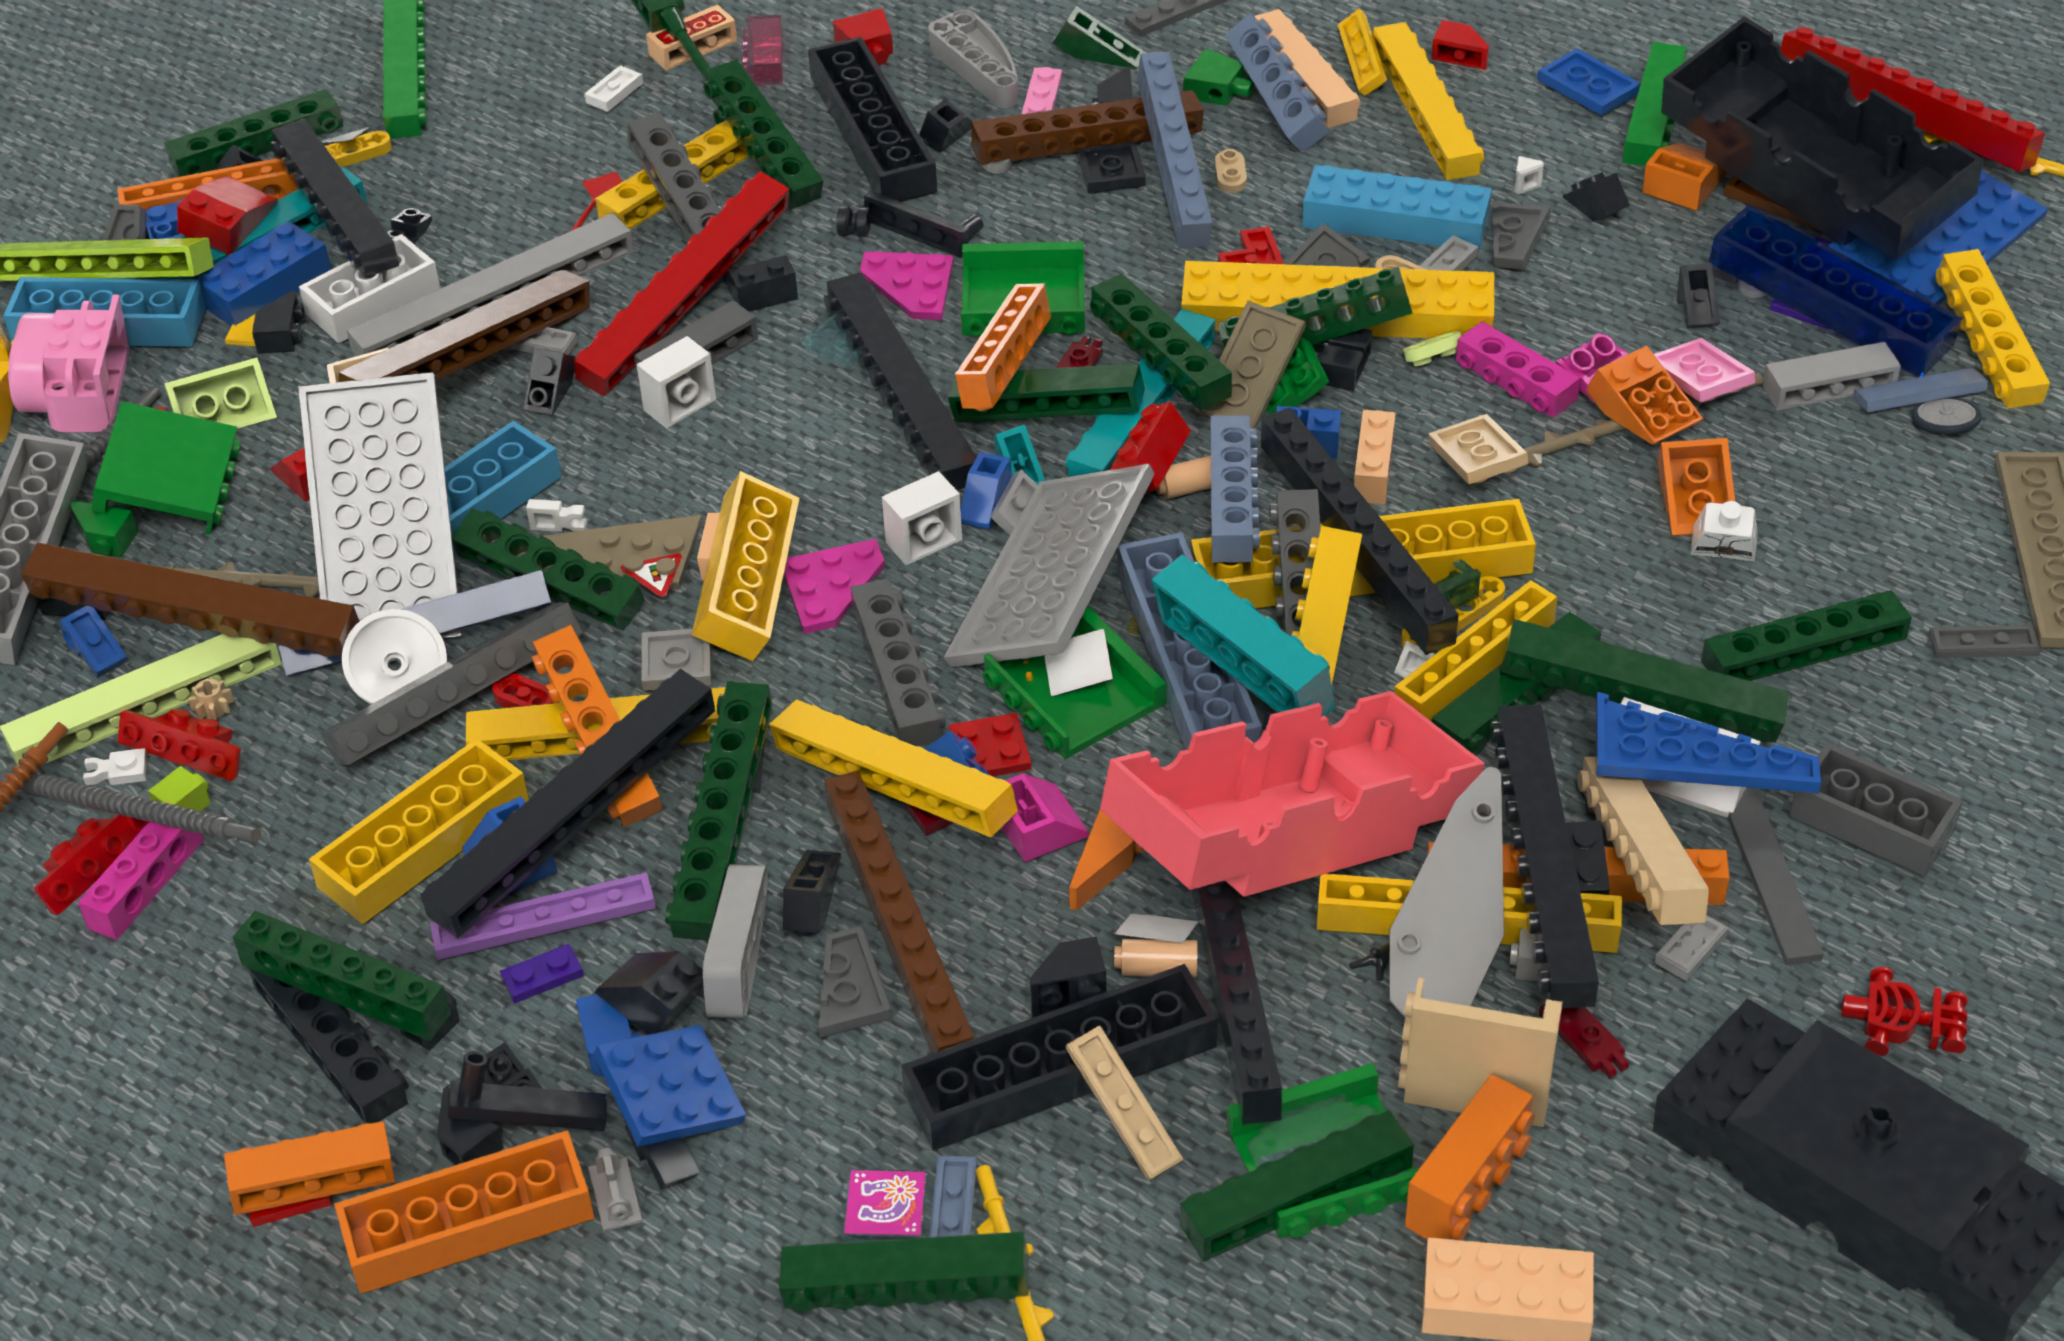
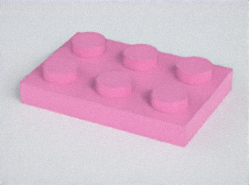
[1654,338,1755,402]

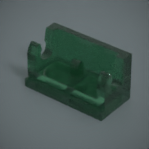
[1434,559,1481,610]

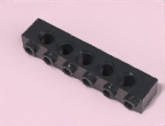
[248,968,409,1124]

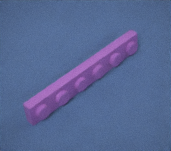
[430,872,656,960]

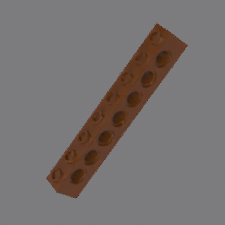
[971,90,1204,165]

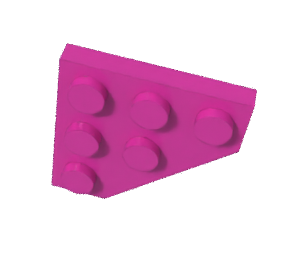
[860,251,954,320]
[783,538,885,634]

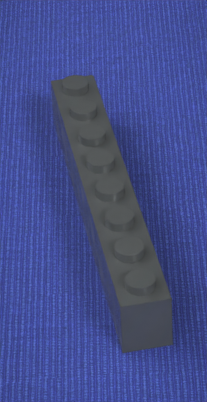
[320,602,583,765]

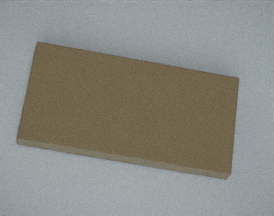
[1195,301,1306,429]

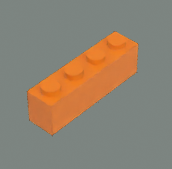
[224,1121,395,1215]

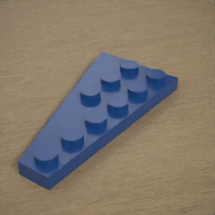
[1596,692,1821,793]

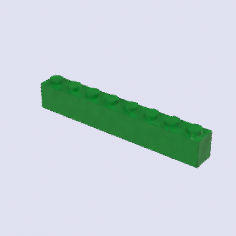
[383,0,427,139]

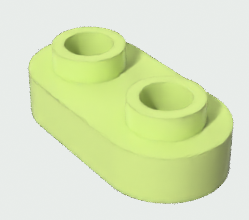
[1403,331,1461,366]

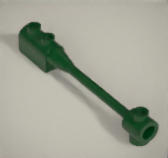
[630,0,726,126]

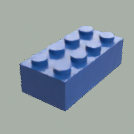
[192,221,332,326]

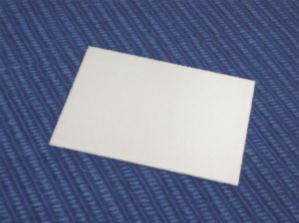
[1044,629,1113,696]
[1115,914,1198,943]

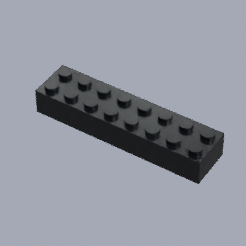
[808,37,937,201]
[901,964,1217,1151]

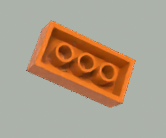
[1405,1074,1535,1240]

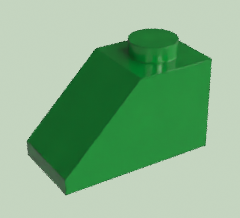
[70,500,138,558]

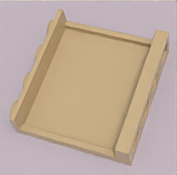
[1398,977,1562,1127]

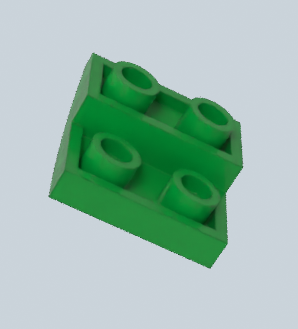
[1266,337,1329,414]

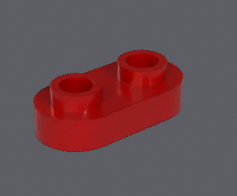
[492,673,554,708]

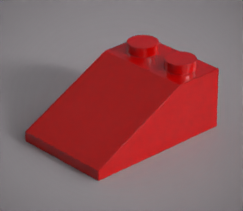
[177,176,278,255]

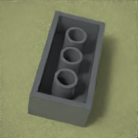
[1790,743,1963,876]

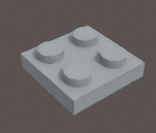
[641,629,712,691]

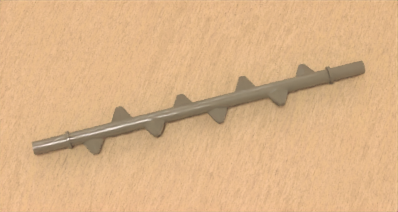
[1524,372,1763,467]
[159,562,462,598]

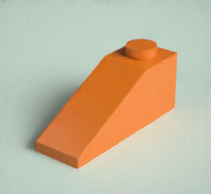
[1069,810,1145,910]

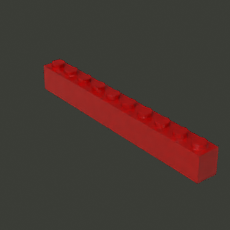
[1780,27,2045,172]
[574,171,789,396]

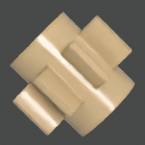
[188,679,234,720]

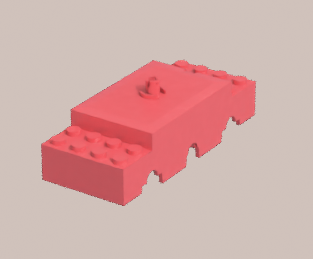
[1100,691,1485,897]

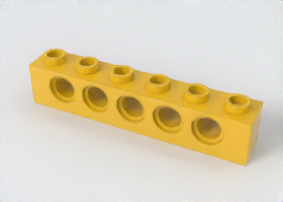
[595,120,749,229]
[1936,249,2050,409]

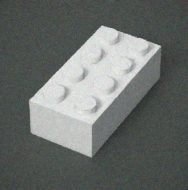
[299,234,440,343]

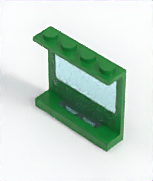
[1226,1063,1420,1239]

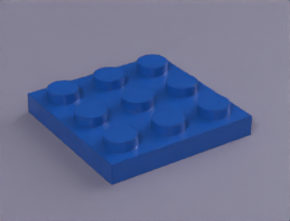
[594,1025,746,1147]

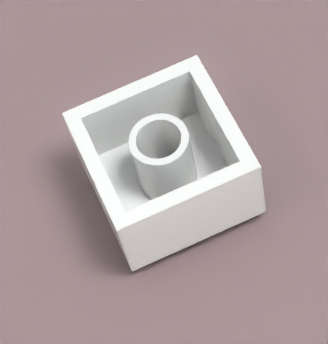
[637,336,716,428]
[882,471,962,565]

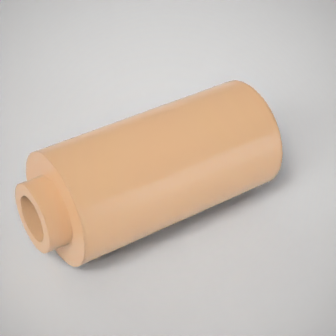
[1156,455,1211,500]
[1114,939,1198,978]

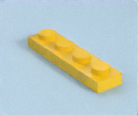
[1338,8,1387,95]

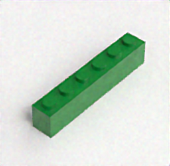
[1622,42,1689,166]

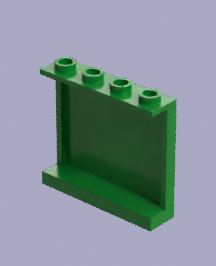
[961,241,1085,337]
[91,401,241,534]
[983,605,1167,759]

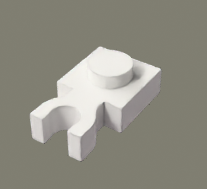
[526,499,587,532]
[83,748,147,785]

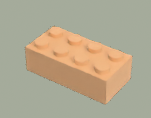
[1422,1238,1593,1341]

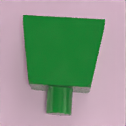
[1183,48,1255,106]

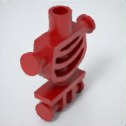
[1841,967,1968,1056]

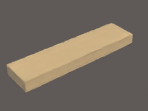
[1065,1026,1183,1181]

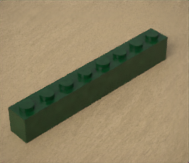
[1500,619,1790,743]

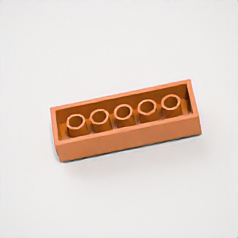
[334,1130,595,1294]

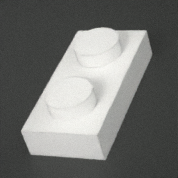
[585,66,643,112]

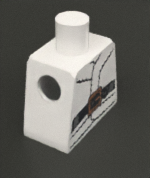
[1690,501,1758,562]

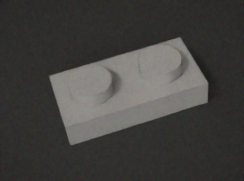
[1420,235,1478,271]
[990,469,1038,535]

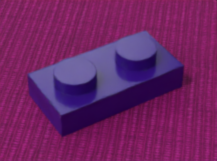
[500,944,584,1004]

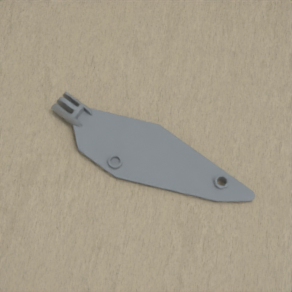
[1389,767,1504,1018]

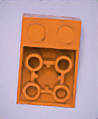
[1642,143,1727,211]
[1586,346,1704,445]

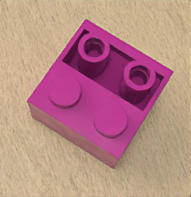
[1001,773,1089,862]

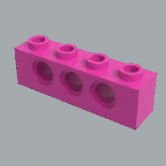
[1456,322,1580,418]
[78,802,204,940]

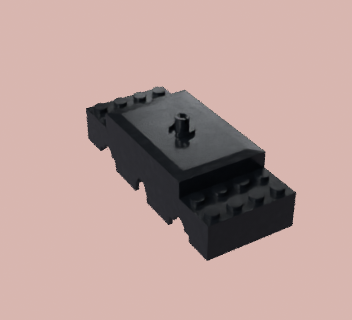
[1661,16,1983,261]
[1653,998,2064,1341]

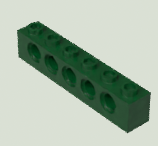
[703,59,824,210]
[164,89,343,177]
[1218,267,1413,348]
[1090,273,1232,411]
[452,508,645,631]
[1701,590,1912,681]
[233,911,451,1041]

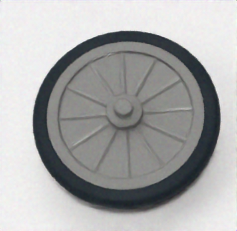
[1911,398,1982,434]

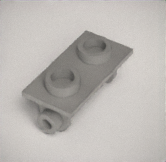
[588,1148,643,1232]

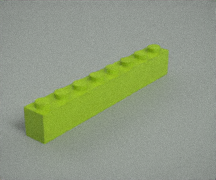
[0,238,214,281]

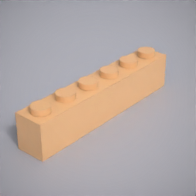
[1254,9,1360,128]

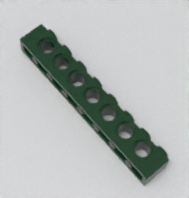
[665,681,773,941]

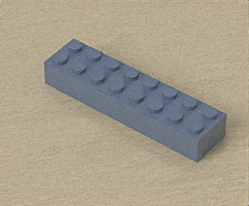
[1117,532,1262,750]

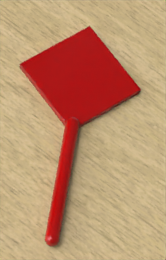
[571,172,623,231]

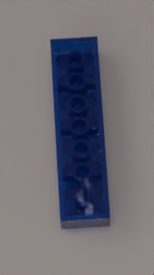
[1708,204,1963,377]

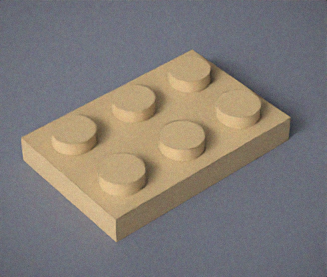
[1428,414,1529,484]

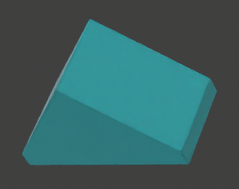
[994,424,1045,485]

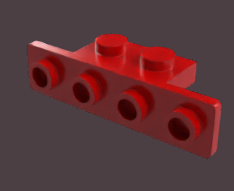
[117,709,241,781]
[34,814,149,915]

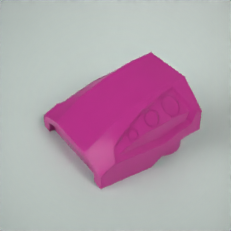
[1555,333,1628,403]

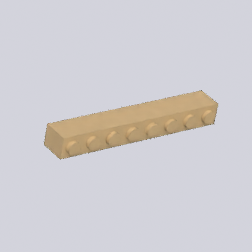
[1577,756,1709,925]

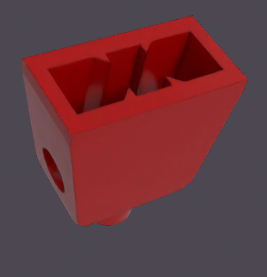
[833,8,893,66]

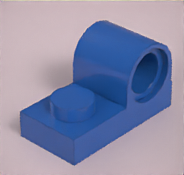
[60,606,127,678]

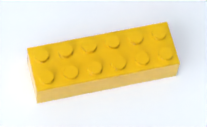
[691,471,799,661]
[309,738,529,925]

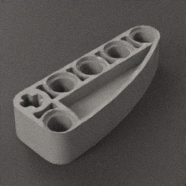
[928,10,1018,108]
[703,864,768,1019]

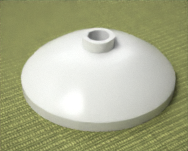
[342,609,447,704]

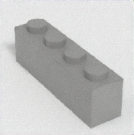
[1762,342,1901,410]

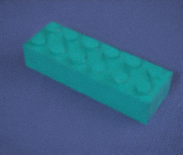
[1151,554,1336,716]

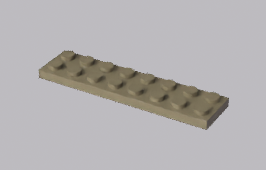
[1995,452,2064,648]

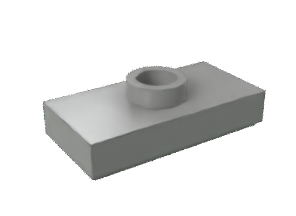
[509,327,578,355]
[1654,915,1729,982]

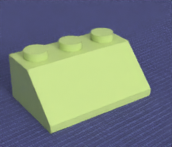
[164,358,277,429]

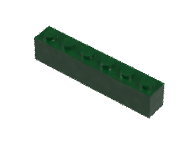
[948,363,1145,422]
[1431,611,1601,755]
[1180,1110,1414,1262]
[779,1232,1029,1312]

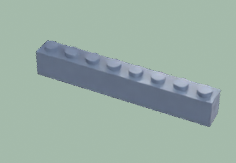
[1137,52,1212,249]

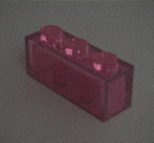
[742,15,783,86]

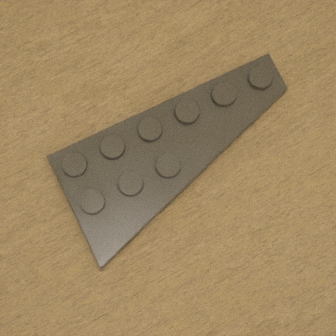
[486,515,702,590]

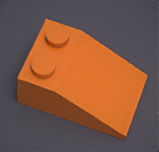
[1657,438,1735,536]

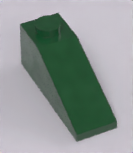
[1053,6,1146,69]

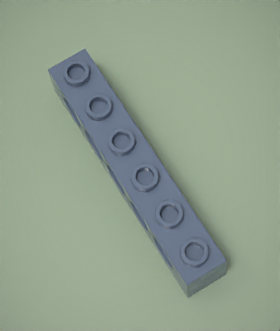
[1225,13,1330,151]
[1211,416,1260,562]

